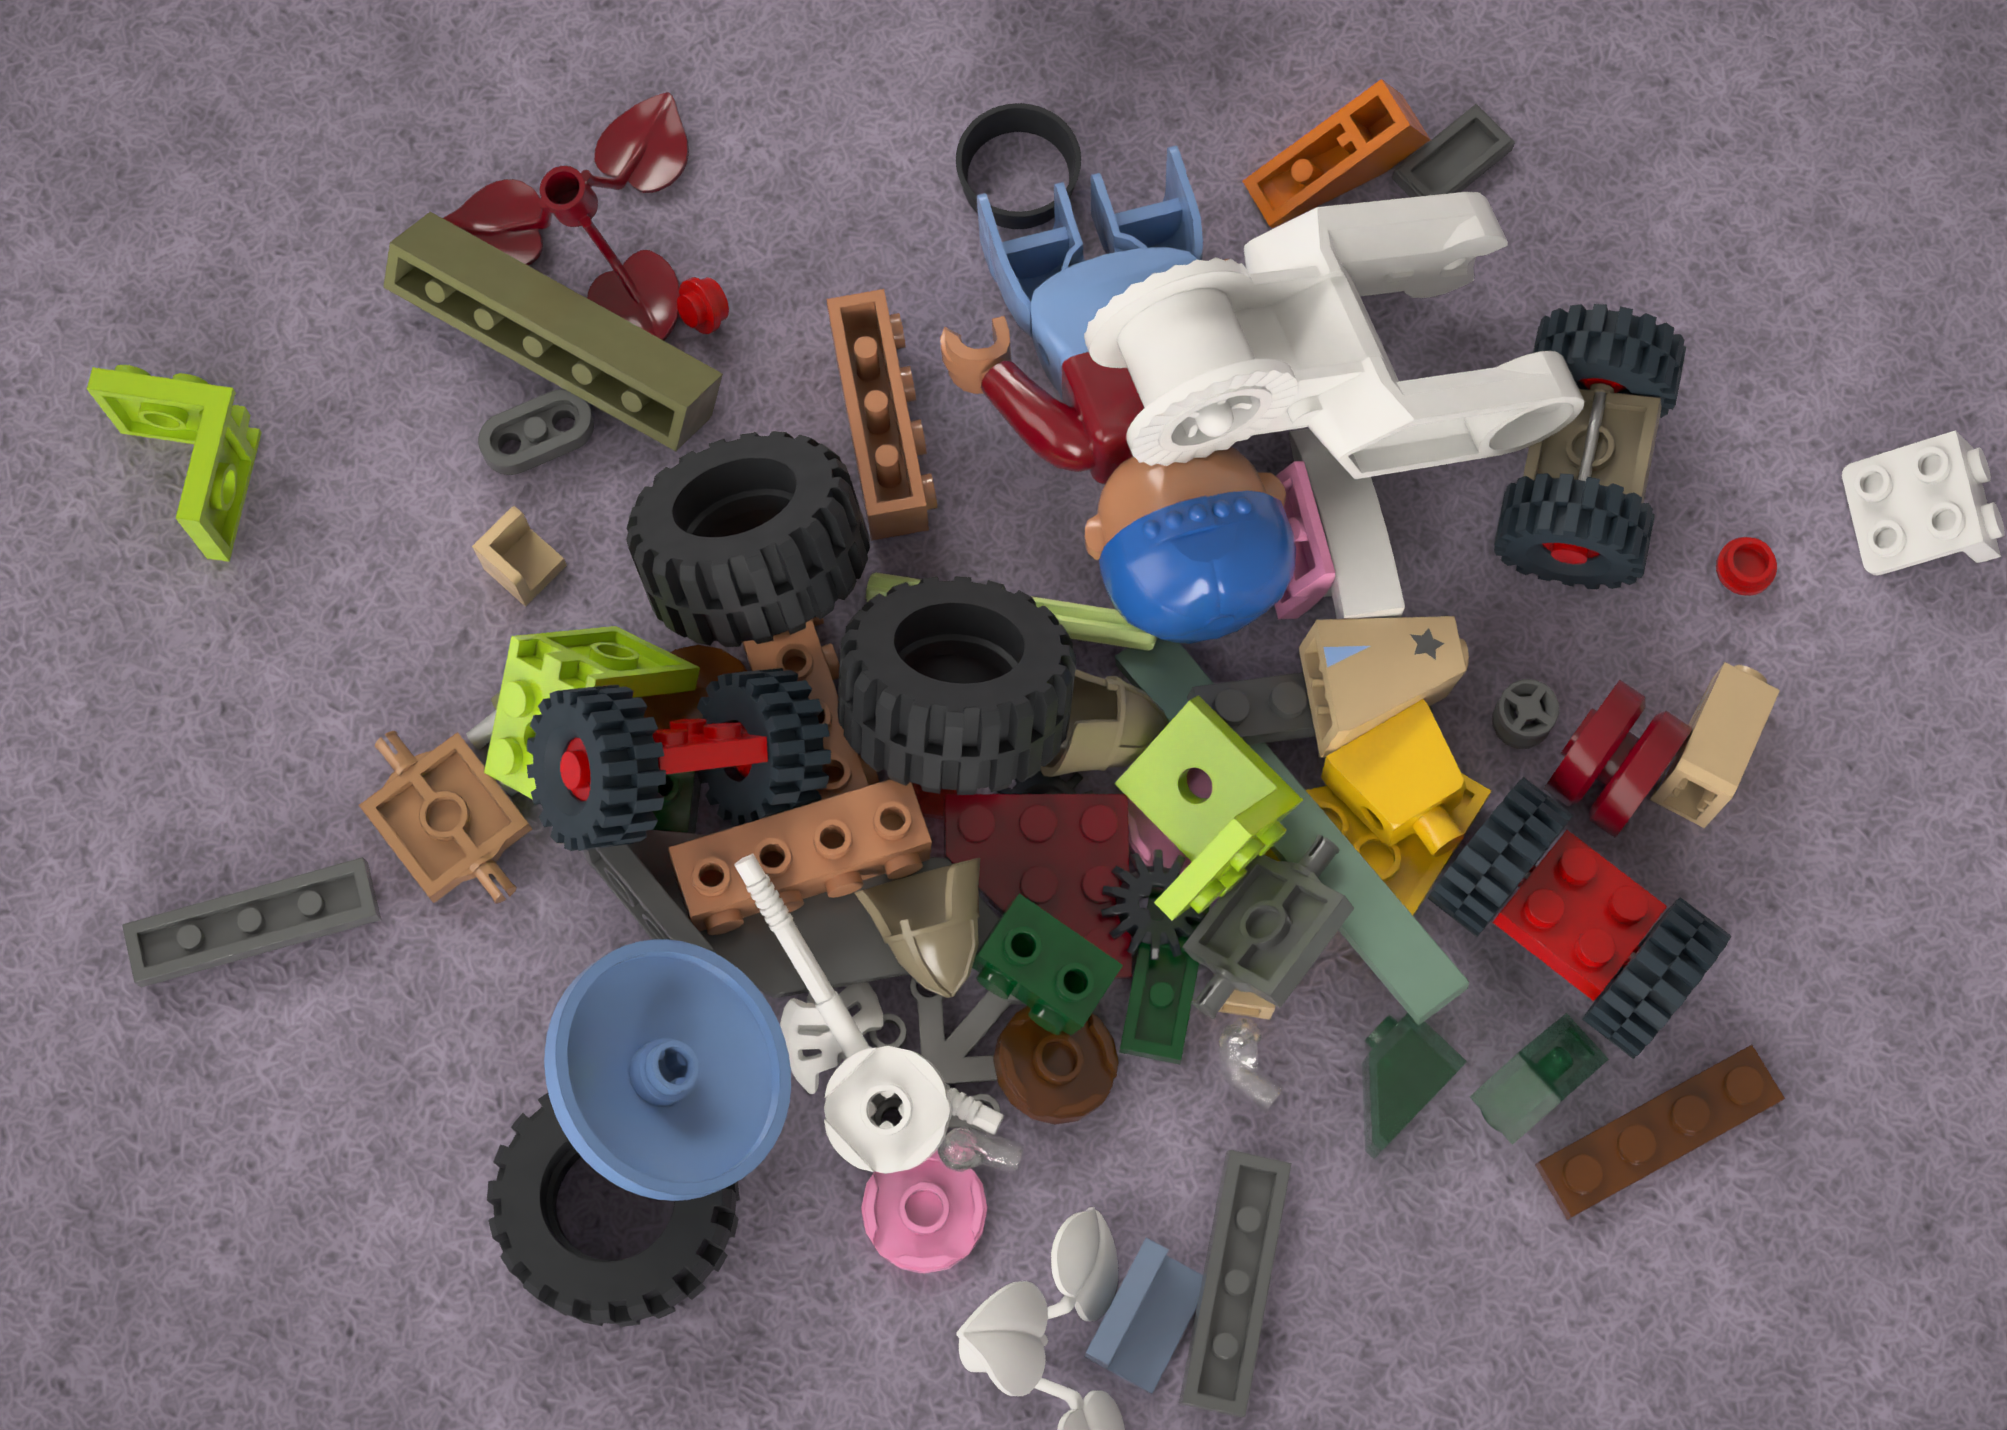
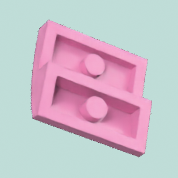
[1275,461,1335,619]

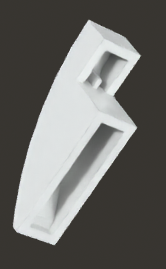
[1289,429,1405,619]

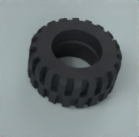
[626,431,870,647]
[837,576,1076,795]
[487,1093,740,1327]

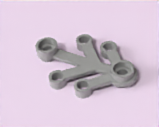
[869,977,1024,1134]

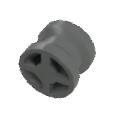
[1492,679,1559,749]

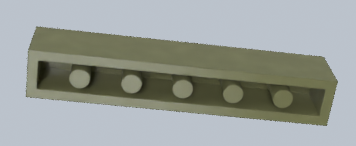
[383,212,723,451]

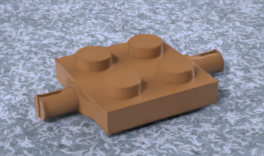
[359,731,532,904]

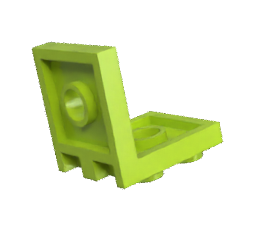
[87,365,262,562]
[484,626,700,800]
[1114,695,1303,920]

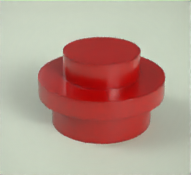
[677,277,729,334]
[1716,537,1777,596]

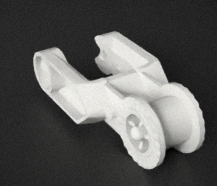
[1084,192,1584,479]

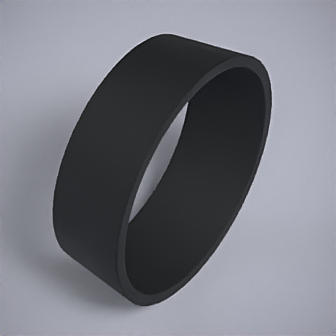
[956,103,1081,229]

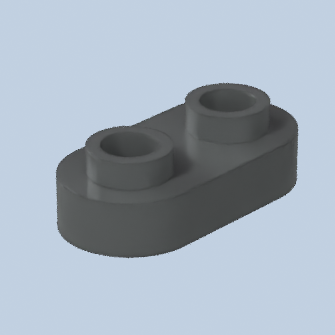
[478,389,594,475]

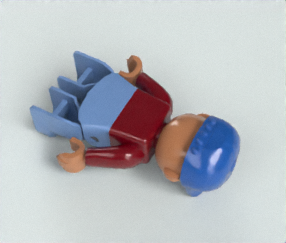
[940,145,1296,644]

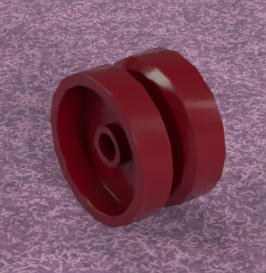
[1543,680,1692,838]

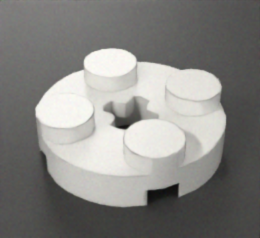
[824,1046,953,1174]

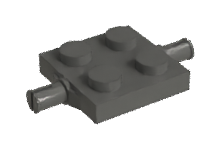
[1182,835,1354,1019]

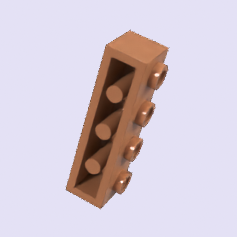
[826,289,938,541]
[742,617,880,800]
[669,779,932,935]

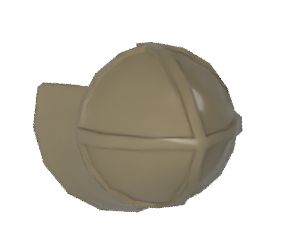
[1041,669,1168,777]
[854,858,981,998]

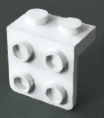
[1842,430,2005,576]

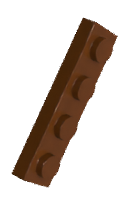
[1535,1044,1785,1220]

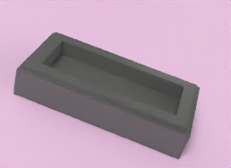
[1392,104,1515,197]

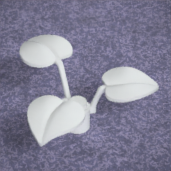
[956,1207,1125,1430]

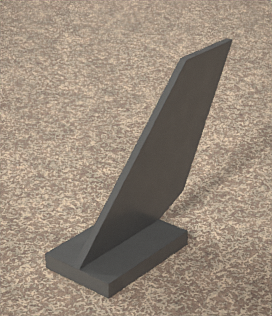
[583,830,999,998]

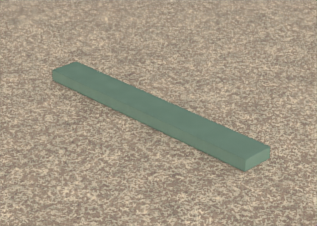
[1115,637,1469,1025]

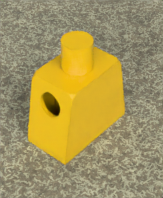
[1321,699,1466,857]

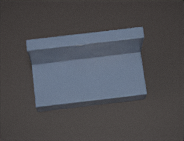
[1084,1237,1203,1394]

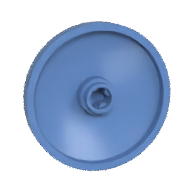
[544,939,791,1201]

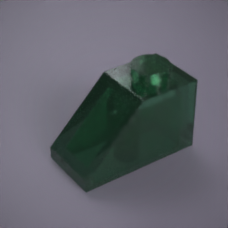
[1362,1013,1467,1159]
[1470,1013,1609,1145]

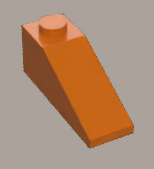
[1242,79,1431,228]

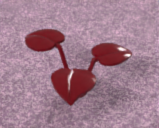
[443,92,689,341]

